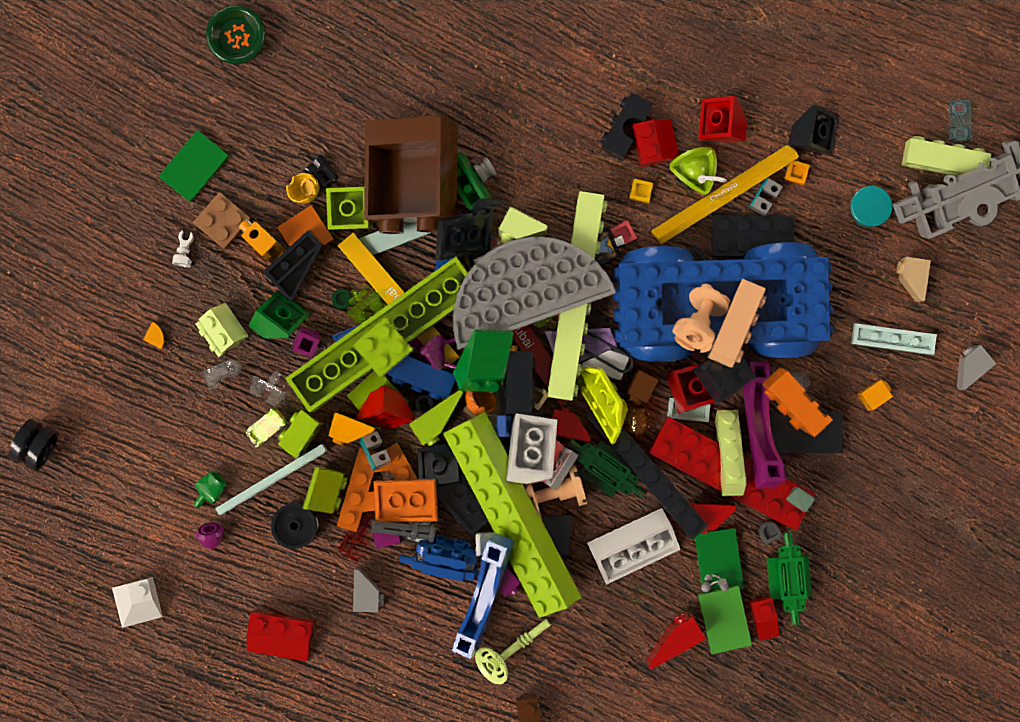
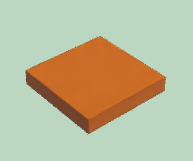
[277,205,334,247]

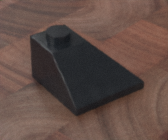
[789,105,839,156]

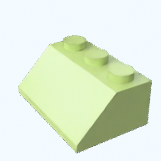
[499,207,548,244]

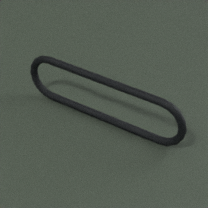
[584,331,634,373]

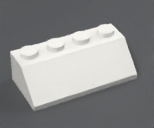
[587,508,680,585]

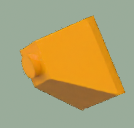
[328,412,378,446]

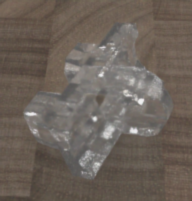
[249,371,288,407]

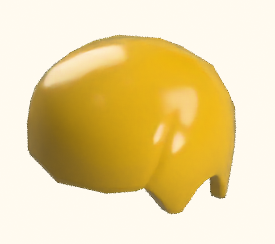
[286,173,319,204]

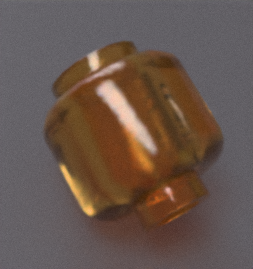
[624,405,650,437]

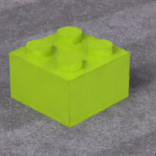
[326,187,373,230]
[353,318,414,378]

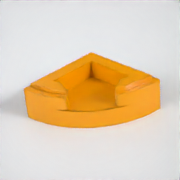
[143,322,165,349]

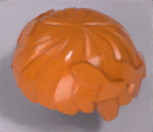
[465,391,497,415]

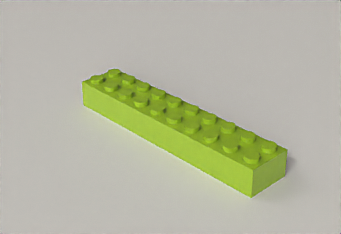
[285,257,468,413]
[443,412,581,618]

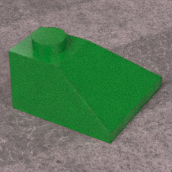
[248,290,310,338]

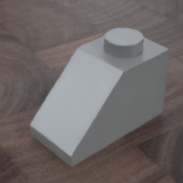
[957,345,996,390]
[353,568,384,612]

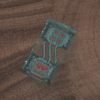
[948,100,972,142]

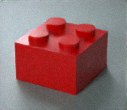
[666,364,715,414]

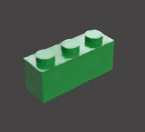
[457,151,491,212]

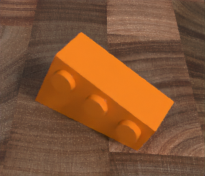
[762,368,833,437]

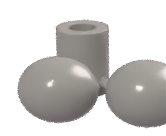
[701,574,729,592]

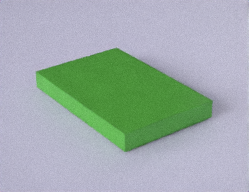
[698,584,752,654]

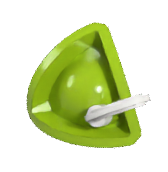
[669,147,727,195]

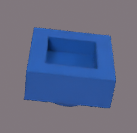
[495,415,512,438]

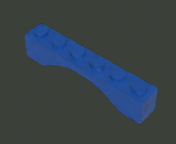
[452,533,515,659]

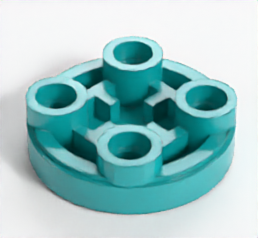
[850,186,892,227]

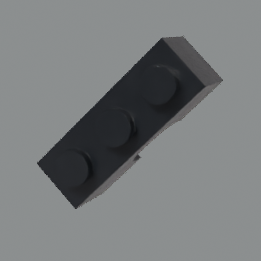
[600,93,653,161]

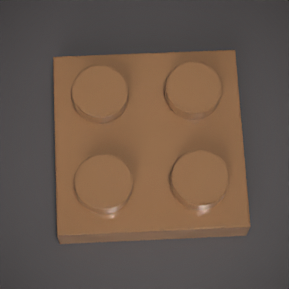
[193,192,251,250]

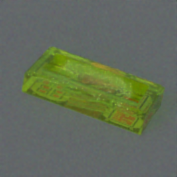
[245,407,288,447]

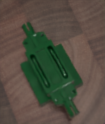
[568,439,647,499]

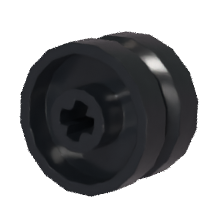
[8,418,59,471]
[271,502,320,549]

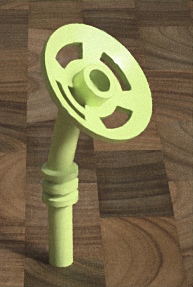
[475,619,551,684]

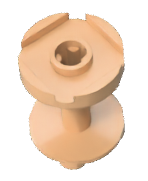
[672,284,730,352]
[525,464,587,518]

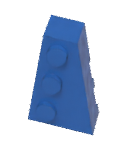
[386,356,455,400]

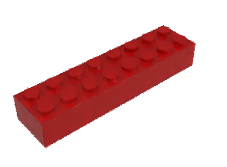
[647,417,815,531]

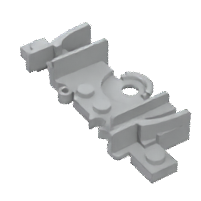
[893,141,1020,239]

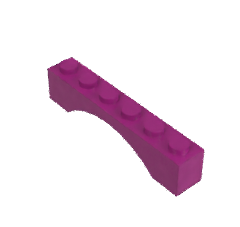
[743,362,785,488]

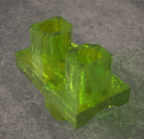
[346,289,384,325]

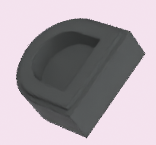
[758,521,783,546]

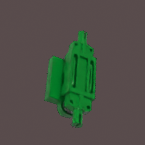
[766,532,812,625]

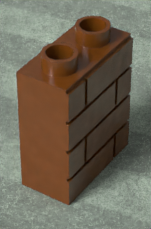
[364,115,458,234]

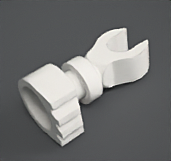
[172,230,194,268]

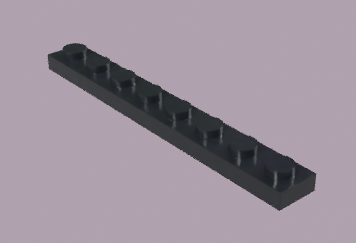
[585,410,708,540]

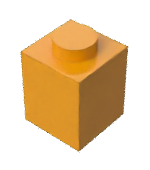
[857,380,893,411]

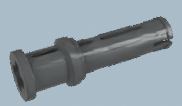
[371,519,435,542]

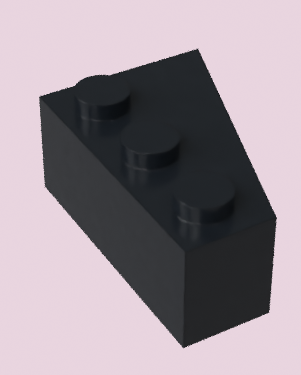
[263,230,324,302]
[500,351,535,415]

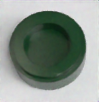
[331,289,353,310]

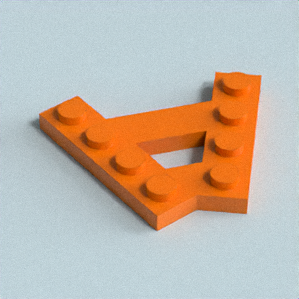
[337,443,425,532]

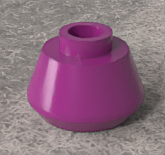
[196,522,224,549]

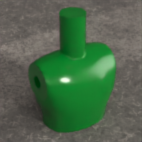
[193,471,227,508]

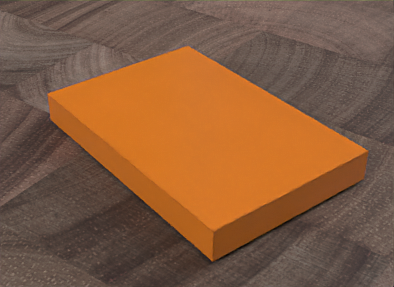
[374,479,438,522]

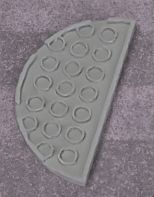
[453,237,616,349]

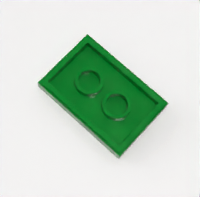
[158,130,230,203]
[695,528,744,593]

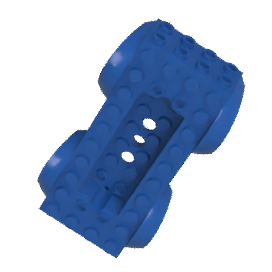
[613,242,833,362]

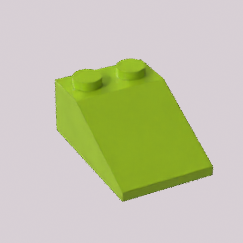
[409,390,463,446]
[303,466,348,514]

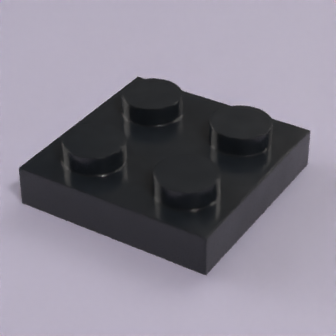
[417,443,461,487]

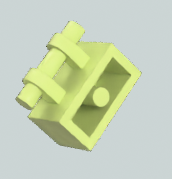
[196,303,248,358]

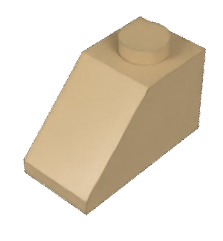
[897,257,931,303]

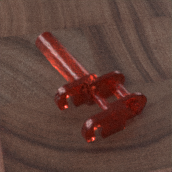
[336,511,374,562]

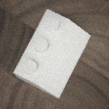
[506,414,557,484]

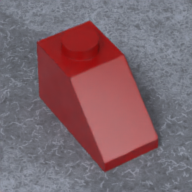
[552,406,591,442]
[749,596,779,641]

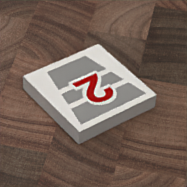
[544,447,578,490]

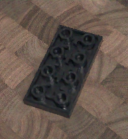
[769,412,843,453]

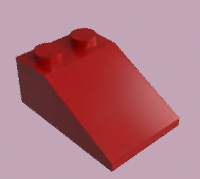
[645,612,706,670]

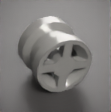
[473,157,497,183]

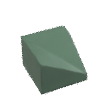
[786,487,815,512]

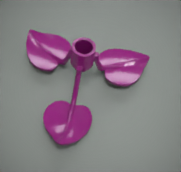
[419,335,466,397]

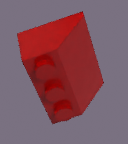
[247,610,315,661]

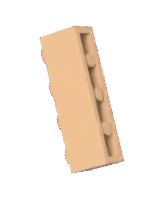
[708,279,766,368]

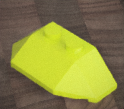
[575,366,628,444]

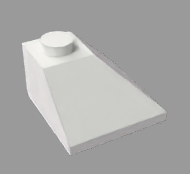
[112,577,163,628]

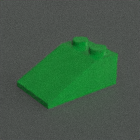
[453,329,513,392]

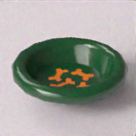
[206,5,266,65]

